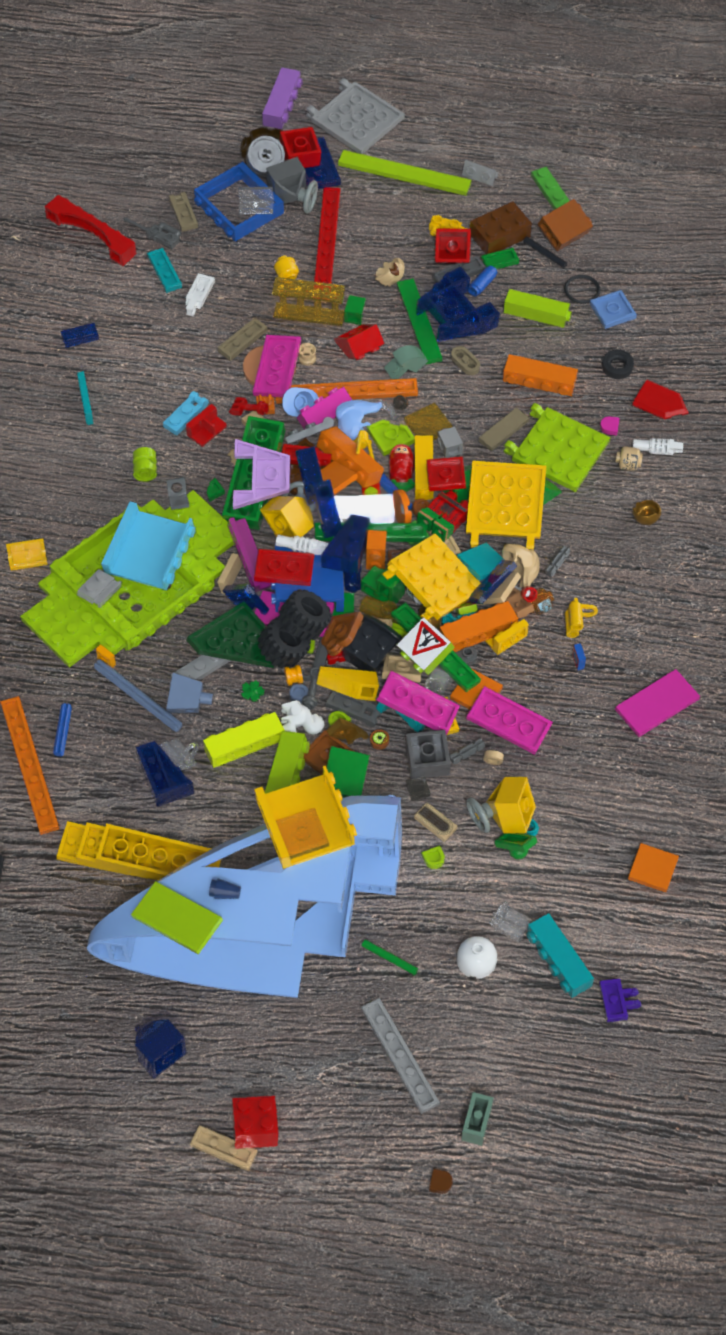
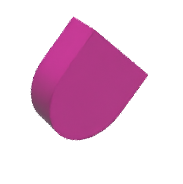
[600,416,620,436]

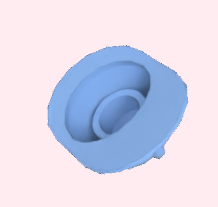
[282,387,318,417]

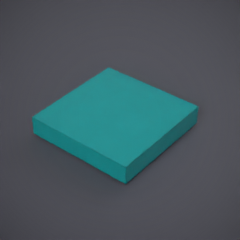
[457,542,509,581]

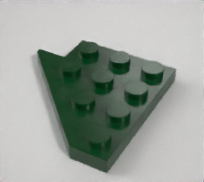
[186,601,276,668]

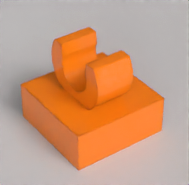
[256,394,275,414]

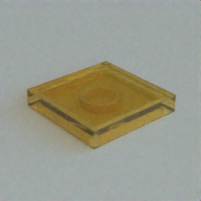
[404,402,453,441]
[276,808,329,859]

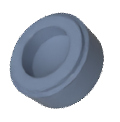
[289,684,308,704]

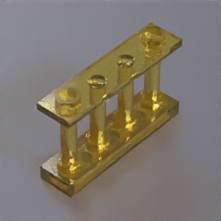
[272,277,345,326]

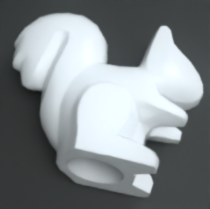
[281,700,324,735]

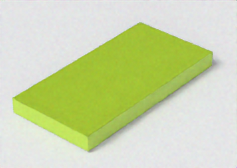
[131,881,223,955]

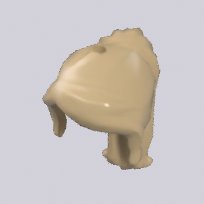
[502,544,540,589]

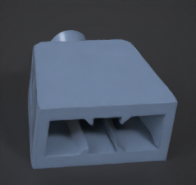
[166,673,213,713]

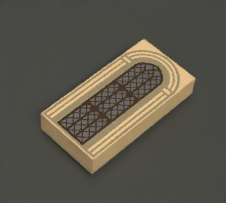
[414,802,457,842]

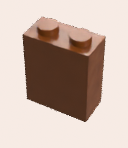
[538,199,593,251]

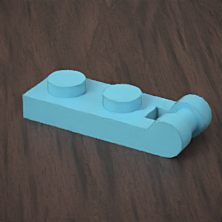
[163,391,209,436]

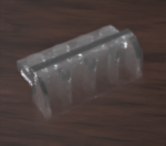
[319,494,395,523]

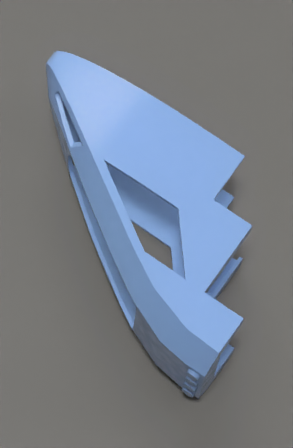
[87,795,402,998]

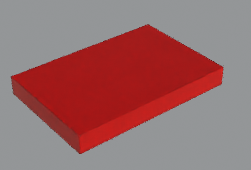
[254,549,315,586]

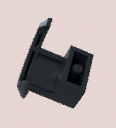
[342,614,403,673]

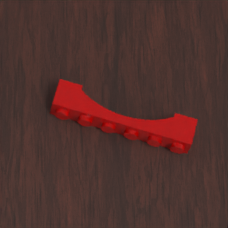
[45,194,136,266]

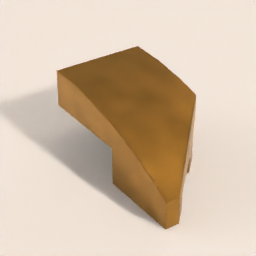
[327,718,369,745]

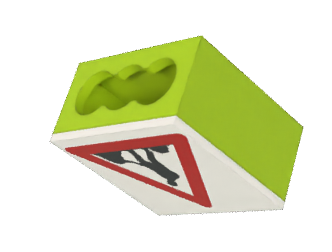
[397,617,455,675]

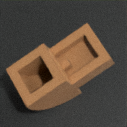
[505,587,534,618]

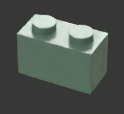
[461,1092,494,1146]

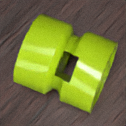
[133,447,157,482]

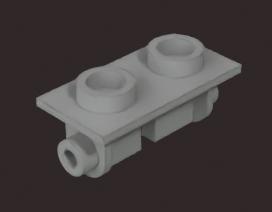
[462,160,499,186]

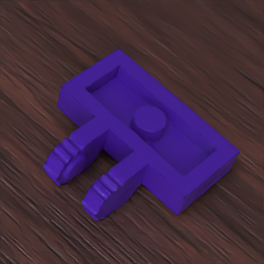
[599,978,642,1022]

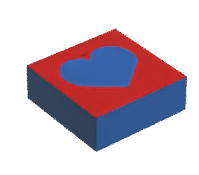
[572,643,586,670]

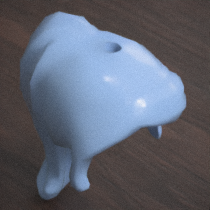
[336,400,383,440]

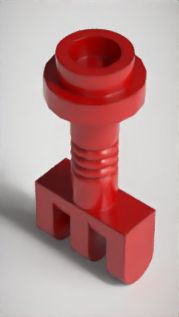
[229,397,269,416]

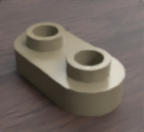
[451,346,480,375]

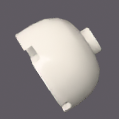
[457,936,497,979]

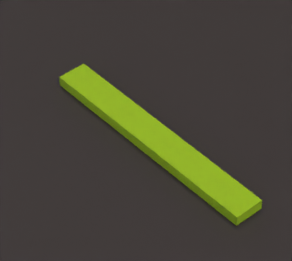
[338,150,471,196]

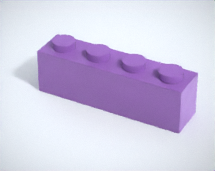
[262,67,303,129]

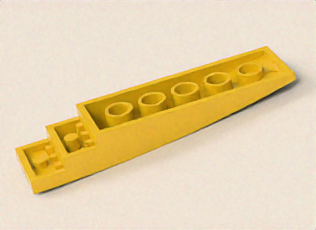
[56,821,221,880]

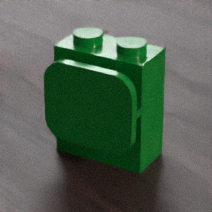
[326,746,370,798]

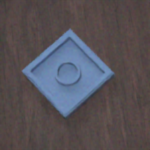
[590,290,637,329]

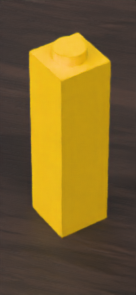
[414,436,434,500]

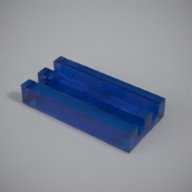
[61,323,99,348]

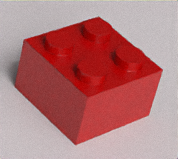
[279,127,321,168]
[232,1096,279,1149]

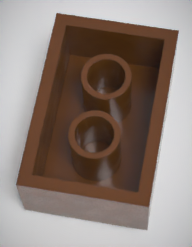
[470,201,532,254]

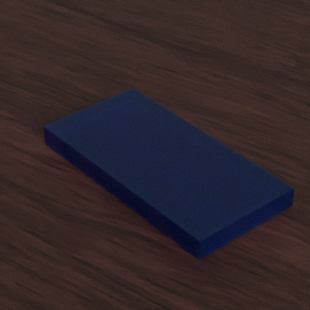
[304,137,341,189]

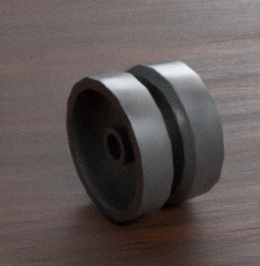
[246,136,285,178]

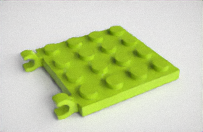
[504,403,610,492]

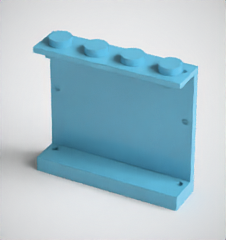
[101,501,195,591]

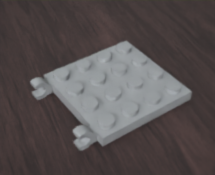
[306,78,405,154]

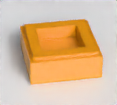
[96,644,116,668]

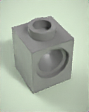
[437,427,463,458]

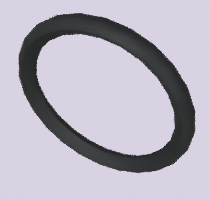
[564,275,601,304]

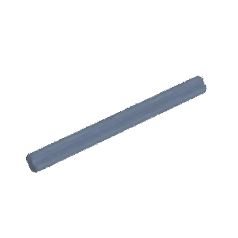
[94,659,182,732]

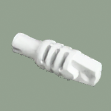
[632,438,683,455]
[276,534,329,555]

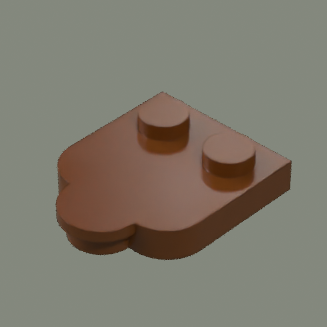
[321,612,364,656]

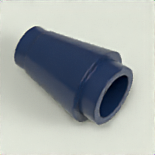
[209,878,241,899]

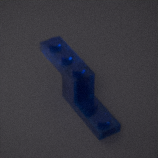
[295,446,344,539]

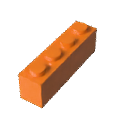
[503,354,578,396]
[316,426,384,488]
[439,601,519,652]

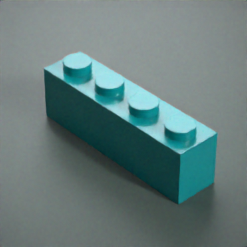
[526,913,594,998]

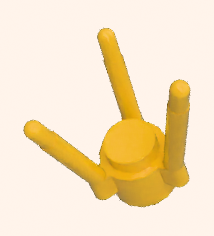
[353,430,375,460]

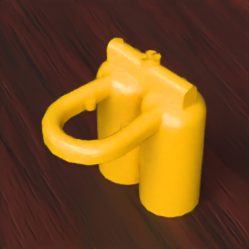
[565,598,598,638]

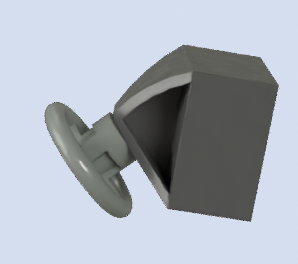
[266,157,318,214]

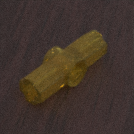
[360,596,398,624]

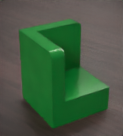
[344,295,366,325]

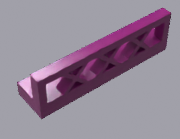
[227,517,271,593]

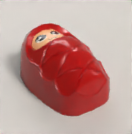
[388,444,414,483]

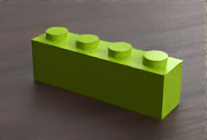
[265,731,310,794]

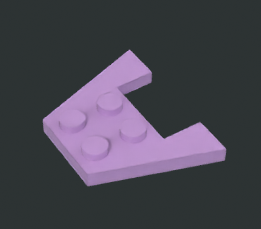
[233,439,290,510]

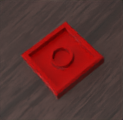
[426,456,466,491]

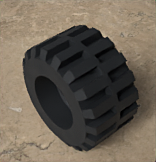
[279,589,332,641]
[258,616,311,668]

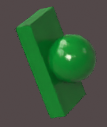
[494,833,538,860]

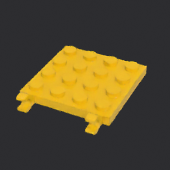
[466,461,546,550]
[383,533,484,621]

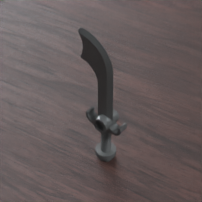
[301,637,328,710]

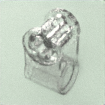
[425,665,453,696]

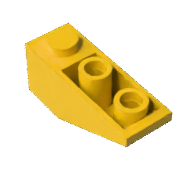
[316,666,379,701]

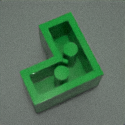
[361,566,405,609]

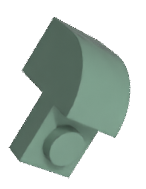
[384,345,428,379]

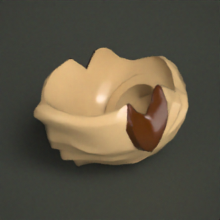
[375,258,405,286]

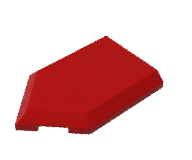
[632,379,689,420]

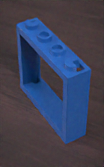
[194,162,284,241]

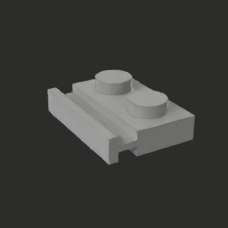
[77,569,122,608]

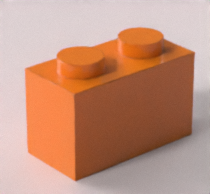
[366,530,387,570]

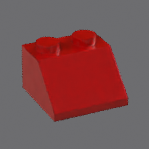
[435,228,471,263]
[334,324,385,360]

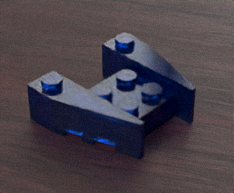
[416,266,500,341]

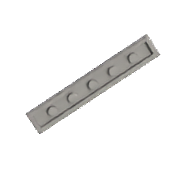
[361,998,440,1114]

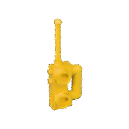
[429,215,468,237]

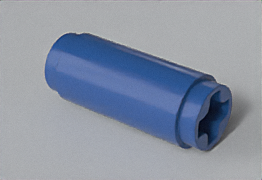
[468,266,497,297]

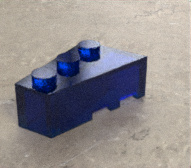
[321,513,370,574]
[136,741,194,807]

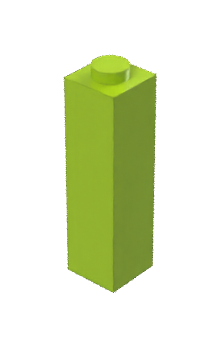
[504,289,572,328]

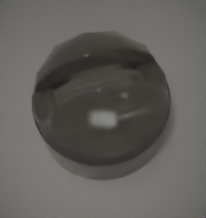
[393,395,409,410]

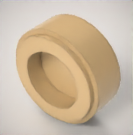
[483,750,504,765]

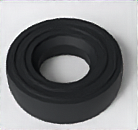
[602,349,634,379]

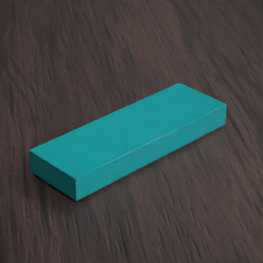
[147,248,182,293]
[77,371,94,425]

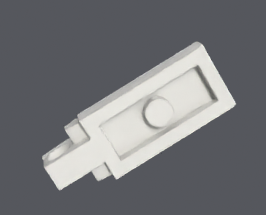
[185,273,215,316]

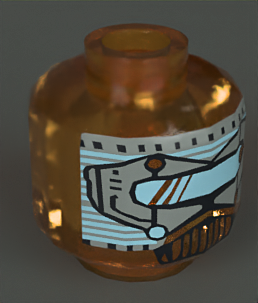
[530,588,555,615]

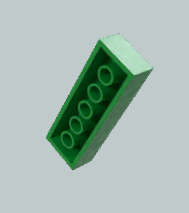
[222,416,286,530]

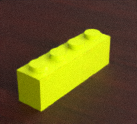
[203,712,285,768]

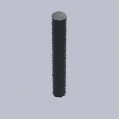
[523,237,568,268]

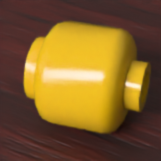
[274,256,299,283]

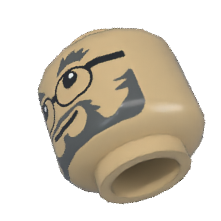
[616,446,643,471]

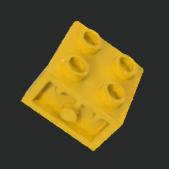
[485,619,529,655]

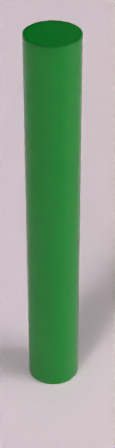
[361,939,419,976]

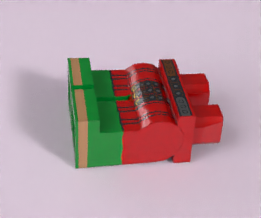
[417,490,469,542]

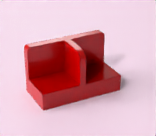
[186,404,227,447]

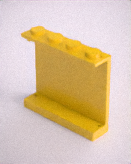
[254,765,357,869]

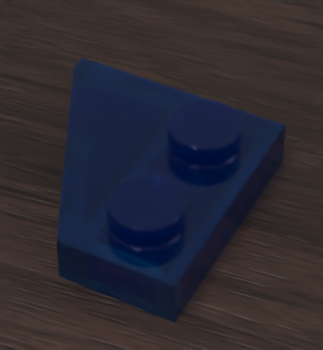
[222,584,270,615]

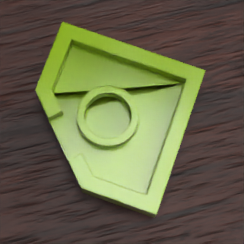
[367,420,415,456]

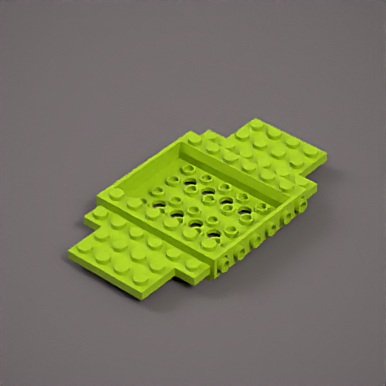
[20,490,234,668]

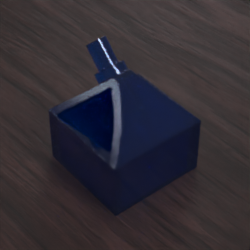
[135,1019,187,1079]

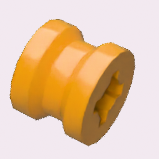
[284,665,303,686]

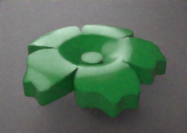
[241,680,265,702]

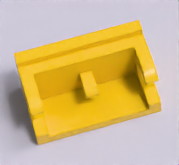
[6,538,48,571]

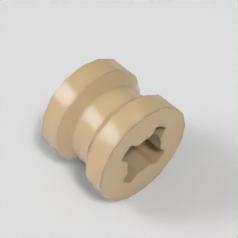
[299,343,316,366]

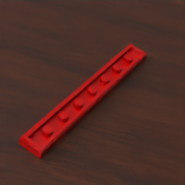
[313,187,341,296]

